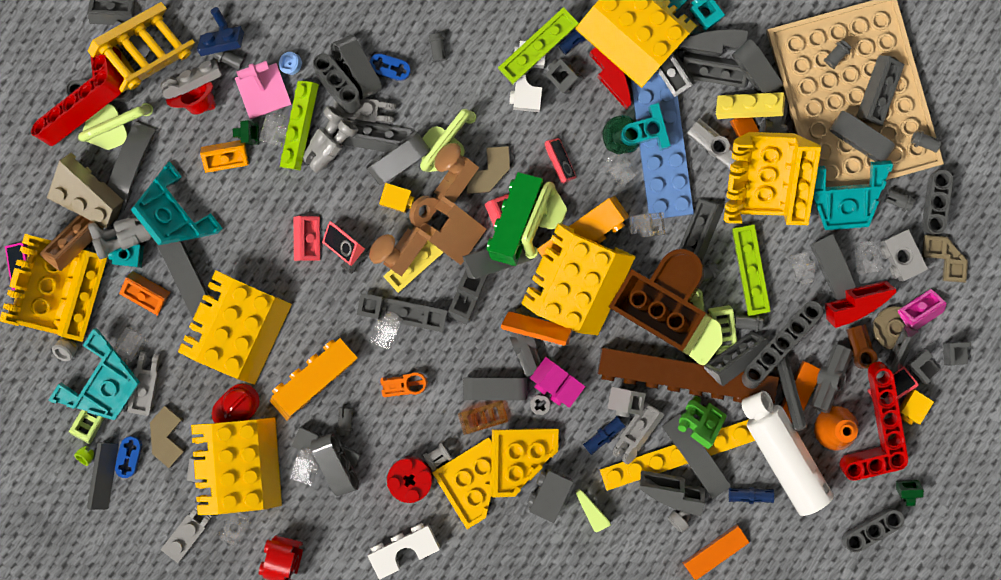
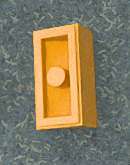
[200,140,249,173]

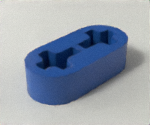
[369,54,411,81]
[115,436,142,478]

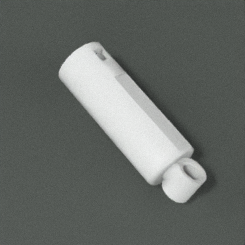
[742,391,834,516]

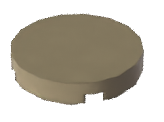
[872,306,906,350]

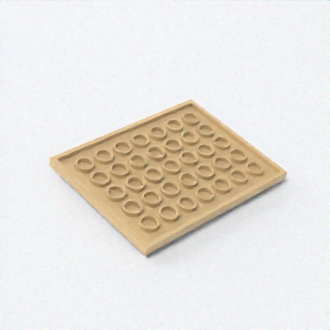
[766,0,944,187]

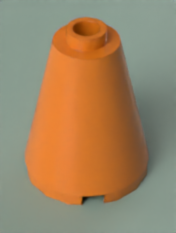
[814,406,859,451]

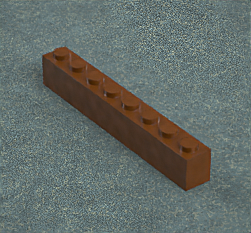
[597,348,779,404]

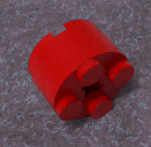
[387,456,433,503]
[259,535,303,580]

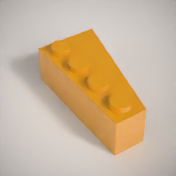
[537,196,630,257]
[270,338,357,421]

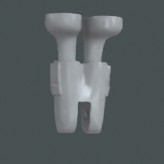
[303,105,358,173]
[88,217,152,259]

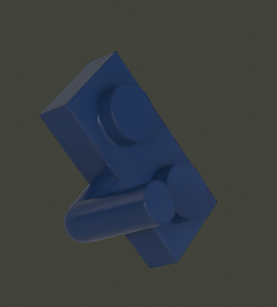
[197,7,244,56]

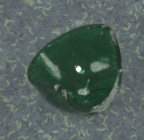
[602,115,639,154]

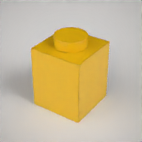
[379,183,415,213]
[899,390,934,425]

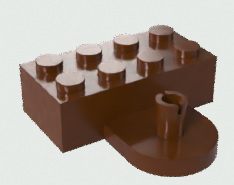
[609,249,712,355]

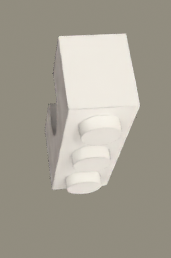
[509,41,545,112]
[368,523,440,580]

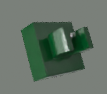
[233,120,259,145]
[896,480,924,507]

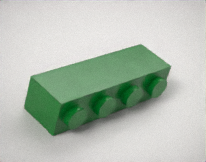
[486,172,544,266]

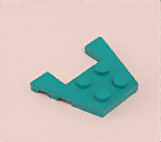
[813,160,893,230]
[131,161,223,245]
[48,328,140,420]

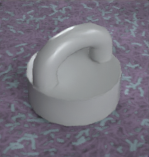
[52,339,78,361]
[668,511,690,533]

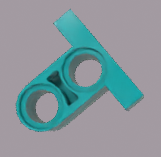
[621,103,670,151]

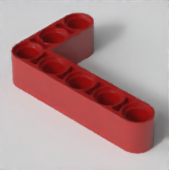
[31,46,124,146]
[839,362,908,481]

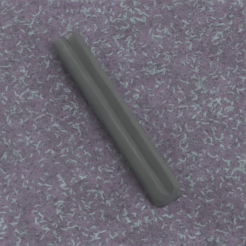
[777,347,807,431]

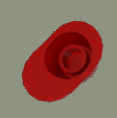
[166,82,216,115]
[212,383,260,423]

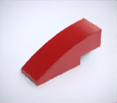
[589,47,631,110]
[825,281,896,328]

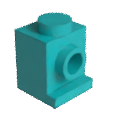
[690,0,725,32]
[108,245,144,268]

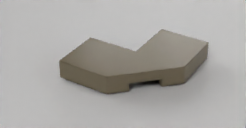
[467,146,510,194]
[922,235,968,283]
[150,405,185,468]

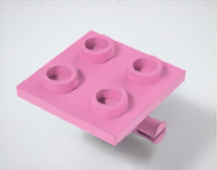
[235,61,292,120]

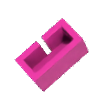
[530,357,586,408]

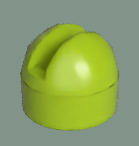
[74,446,95,466]

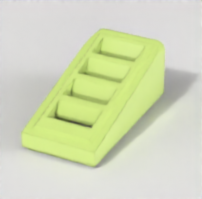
[708,305,737,355]
[69,410,104,444]
[575,489,611,533]

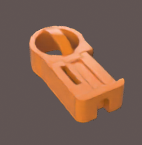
[380,372,428,397]

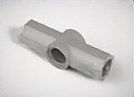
[687,118,736,169]

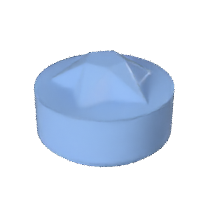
[279,52,302,75]

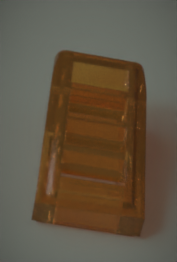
[458,401,509,435]

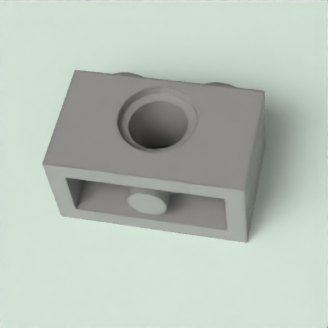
[880,229,928,282]

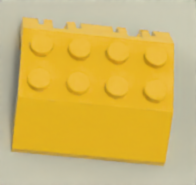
[575,0,697,88]
[723,132,821,225]
[521,223,635,335]
[0,234,107,342]
[178,270,292,385]
[191,417,282,515]

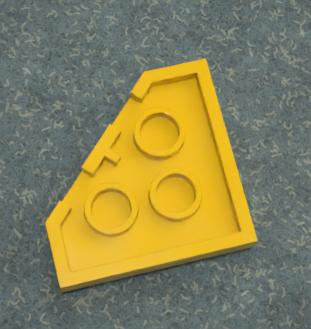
[491,428,559,497]
[432,437,492,529]

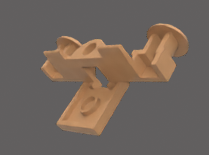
[369,143,486,277]

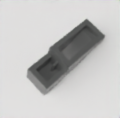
[676,29,748,57]
[810,234,856,301]
[447,251,488,325]
[639,470,705,516]

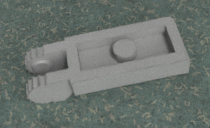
[160,59,222,99]
[333,97,396,123]
[127,351,160,416]
[612,402,664,464]
[161,502,214,563]

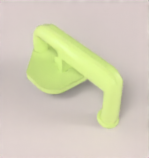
[78,103,153,150]
[420,109,476,172]
[521,182,567,259]
[689,289,723,365]

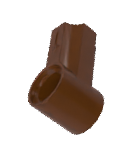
[846,324,878,369]

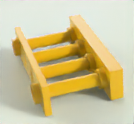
[88,2,195,92]

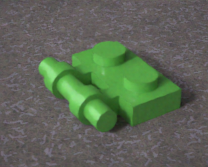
[678,396,727,449]

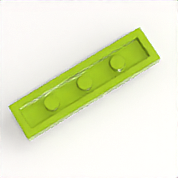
[498,7,579,85]
[280,81,319,171]
[732,225,771,316]

